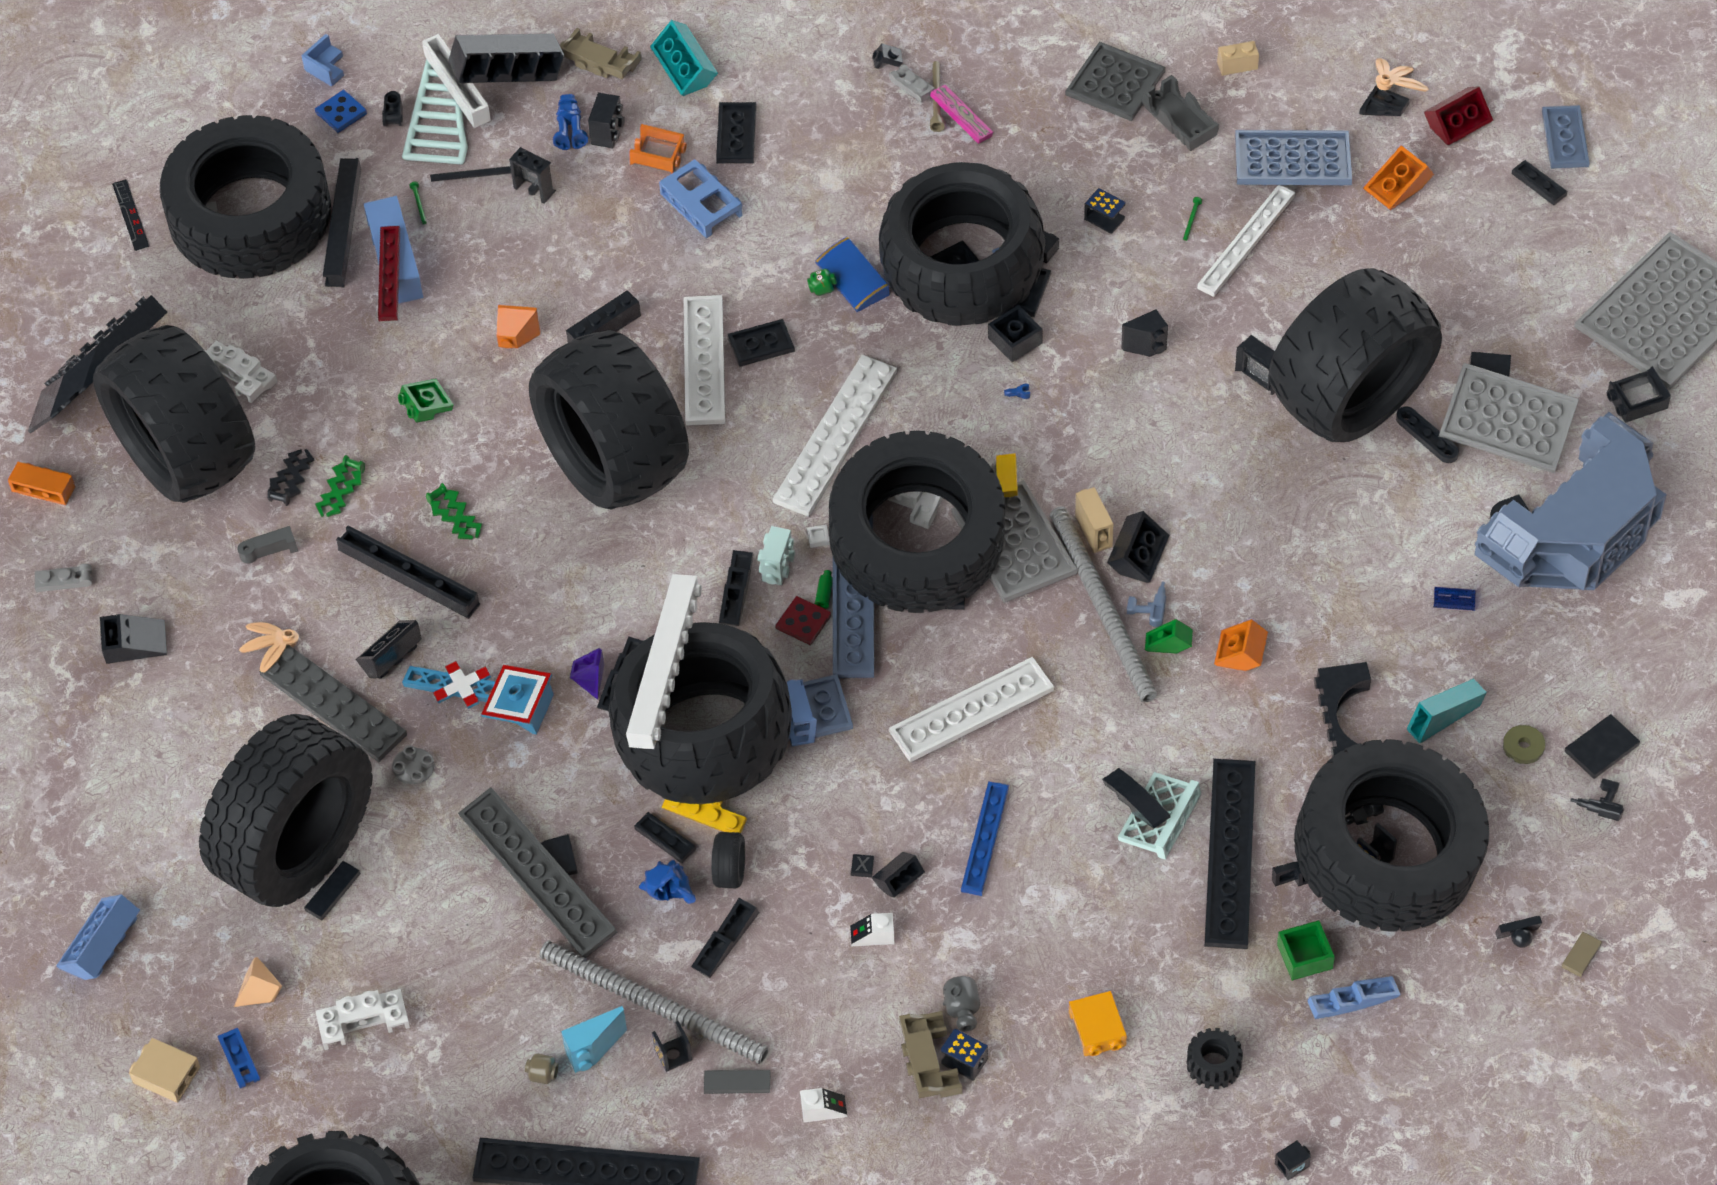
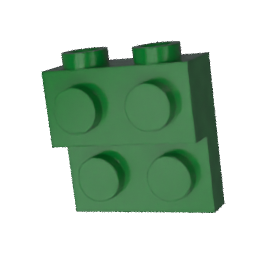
[398,378,454,423]

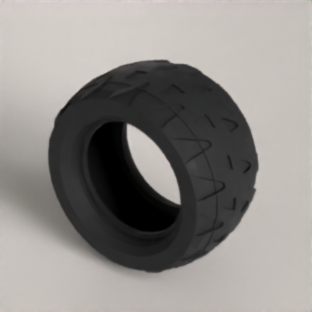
[1269,268,1442,443]
[93,325,255,503]
[529,330,689,510]
[609,622,792,804]

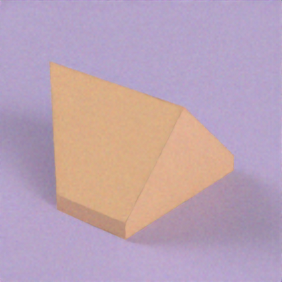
[234,957,282,1007]

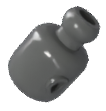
[943,976,980,1032]

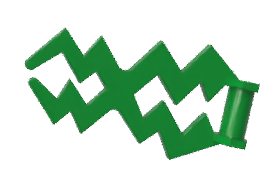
[315,455,365,517]
[426,483,482,540]

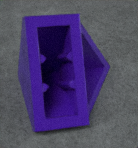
[570,648,605,700]

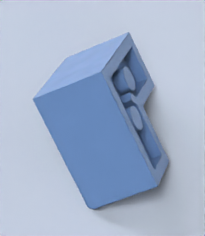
[301,34,344,87]

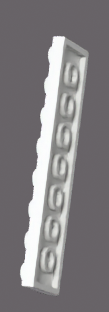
[684,295,725,426]
[889,657,1054,762]

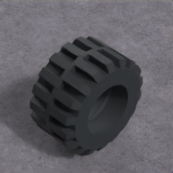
[1186,1028,1243,1089]

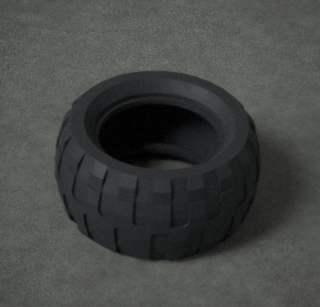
[879,162,1045,326]

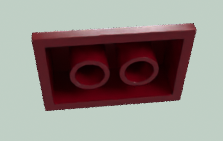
[1424,86,1494,145]

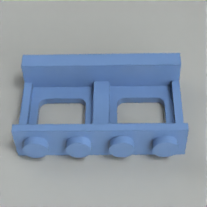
[659,159,742,239]

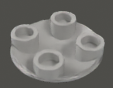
[392,745,434,784]

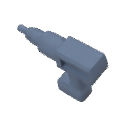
[1127,581,1166,627]

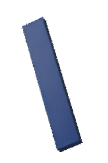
[961,781,1009,896]

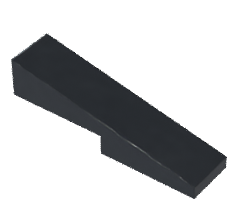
[691,898,760,978]

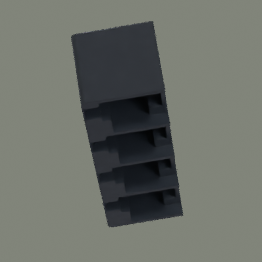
[448,33,564,83]

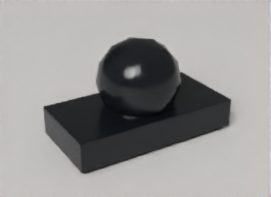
[1495,915,1542,948]

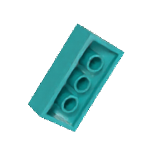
[650,19,718,96]

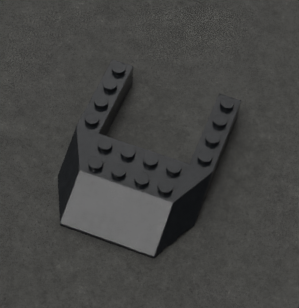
[28,295,168,434]

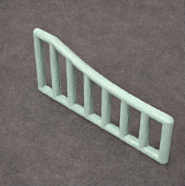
[402,59,468,165]

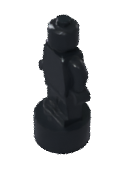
[1345,805,1384,825]

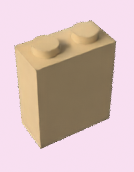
[1075,487,1113,553]
[129,1038,201,1103]

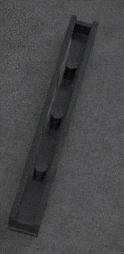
[323,158,361,288]
[336,525,480,619]

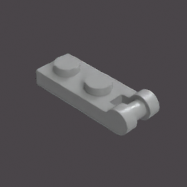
[889,64,935,103]
[35,564,92,592]

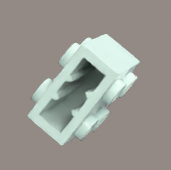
[758,526,795,585]

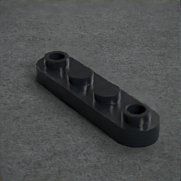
[1396,406,1459,463]

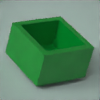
[1277,920,1335,981]

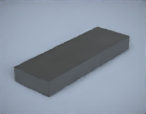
[704,1070,771,1094]

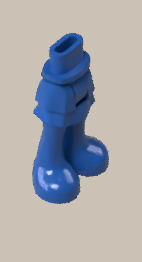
[553,94,588,150]

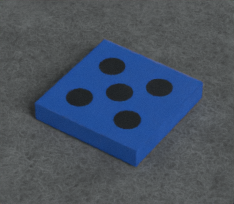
[314,89,367,133]

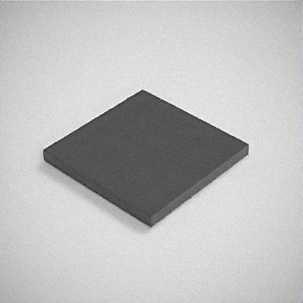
[1065,41,1166,121]

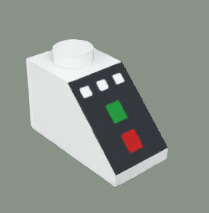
[850,913,894,947]
[800,1088,847,1122]

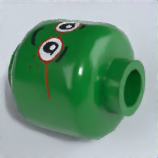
[807,268,837,296]

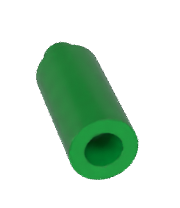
[814,570,833,609]

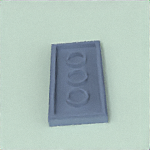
[1542,105,1590,169]

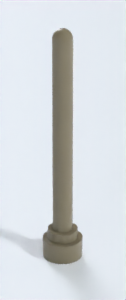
[930,61,945,132]

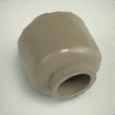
[525,1053,559,1084]

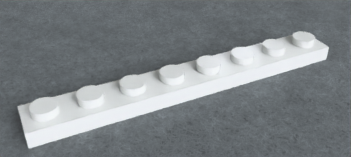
[1197,185,1295,297]

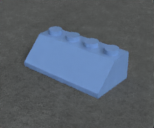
[56,894,140,980]

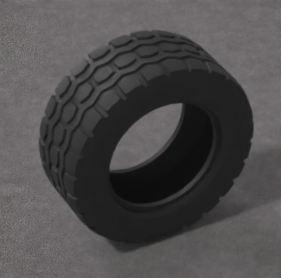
[159,115,331,279]
[829,430,1005,613]
[199,714,373,907]
[1294,739,1489,932]

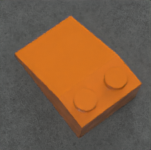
[1363,145,1434,210]

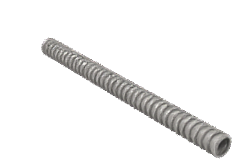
[1050,507,1157,702]
[540,940,768,1064]

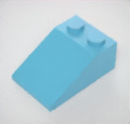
[561,1006,627,1073]

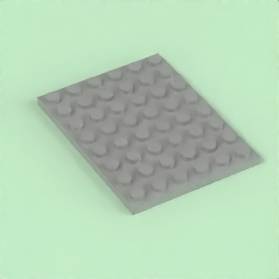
[1574,232,1717,390]

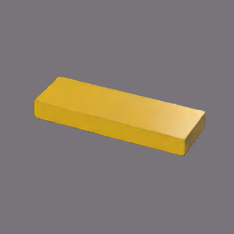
[996,453,1018,497]

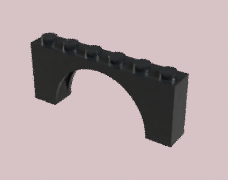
[1314,662,1371,757]

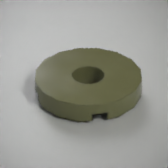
[1503,725,1545,764]

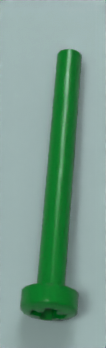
[409,181,427,224]
[1183,197,1202,241]

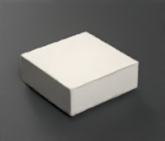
[807,525,830,548]

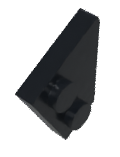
[1359,85,1410,116]

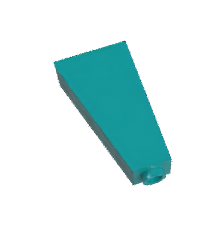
[1407,678,1487,744]

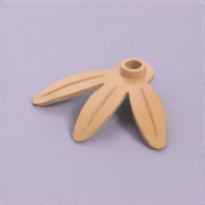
[1376,58,1429,92]
[239,622,299,672]

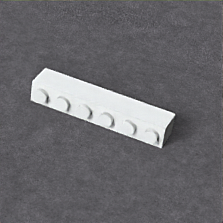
[422,34,491,128]

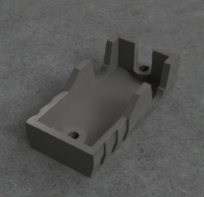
[1142,75,1219,151]

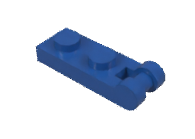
[217,1028,260,1089]

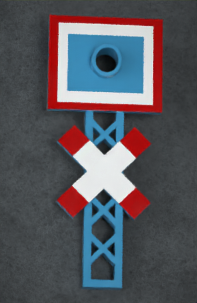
[402,661,554,735]

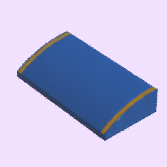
[815,236,889,312]

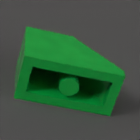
[1145,619,1193,654]

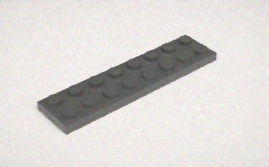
[259,645,407,762]

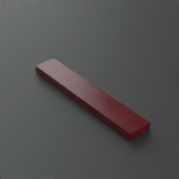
[378,226,400,321]

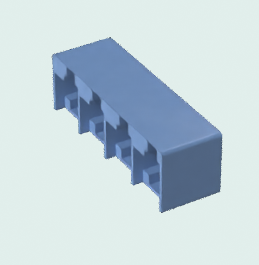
[363,196,424,304]

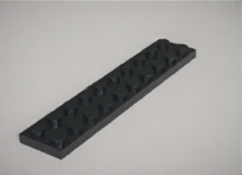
[1204,758,1256,949]
[472,1137,700,1185]

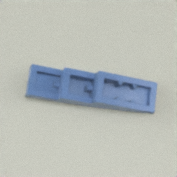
[1307,976,1401,1019]

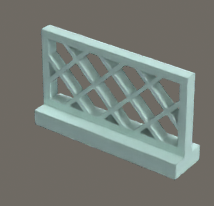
[1118,772,1201,860]

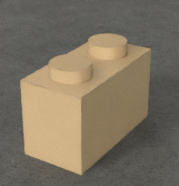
[1217,41,1259,76]

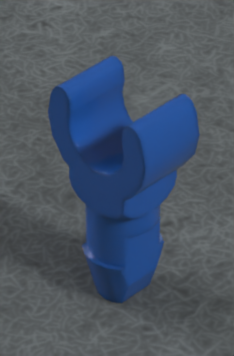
[1004,383,1030,399]

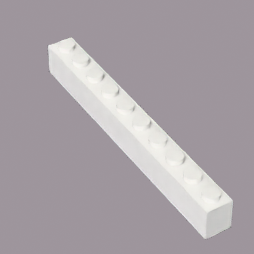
[626,574,702,749]

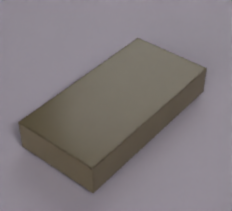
[1562,932,1602,977]

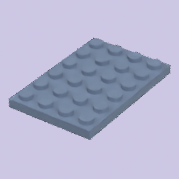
[1235,130,1352,186]

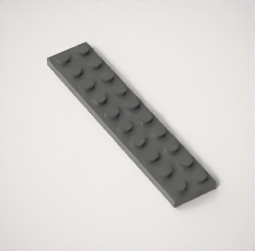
[458,787,618,958]

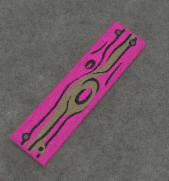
[930,85,993,144]

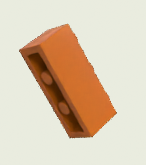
[8,462,75,505]

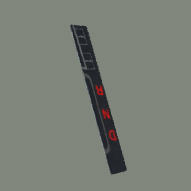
[112,179,149,251]

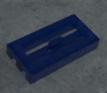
[1433,587,1476,611]

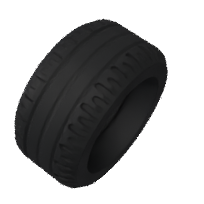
[711,832,745,889]

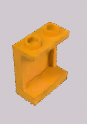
[1069,991,1127,1056]

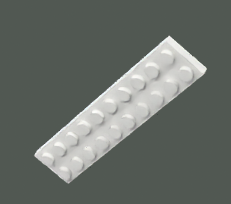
[773,355,897,517]

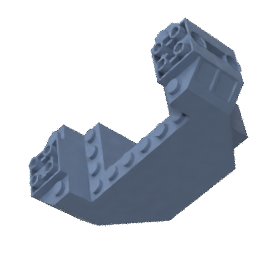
[1474,412,1667,591]

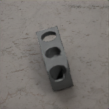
[237,526,298,564]

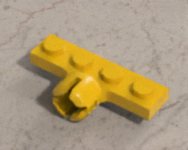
[661,799,747,833]

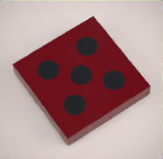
[775,596,832,646]

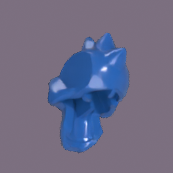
[639,860,696,904]

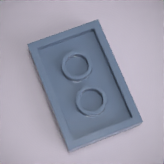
[803,674,853,738]

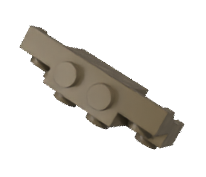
[560,28,642,80]
[899,1011,962,1099]

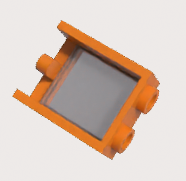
[629,124,687,174]

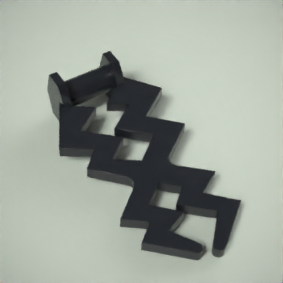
[267,449,315,506]

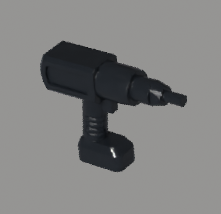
[1570,779,1624,821]

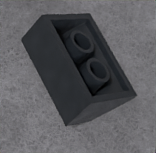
[1107,511,1170,583]
[355,620,422,679]

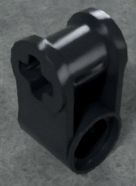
[382,91,403,127]

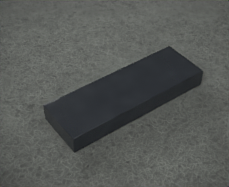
[1511,160,1568,205]
[634,812,696,863]
[304,861,361,921]

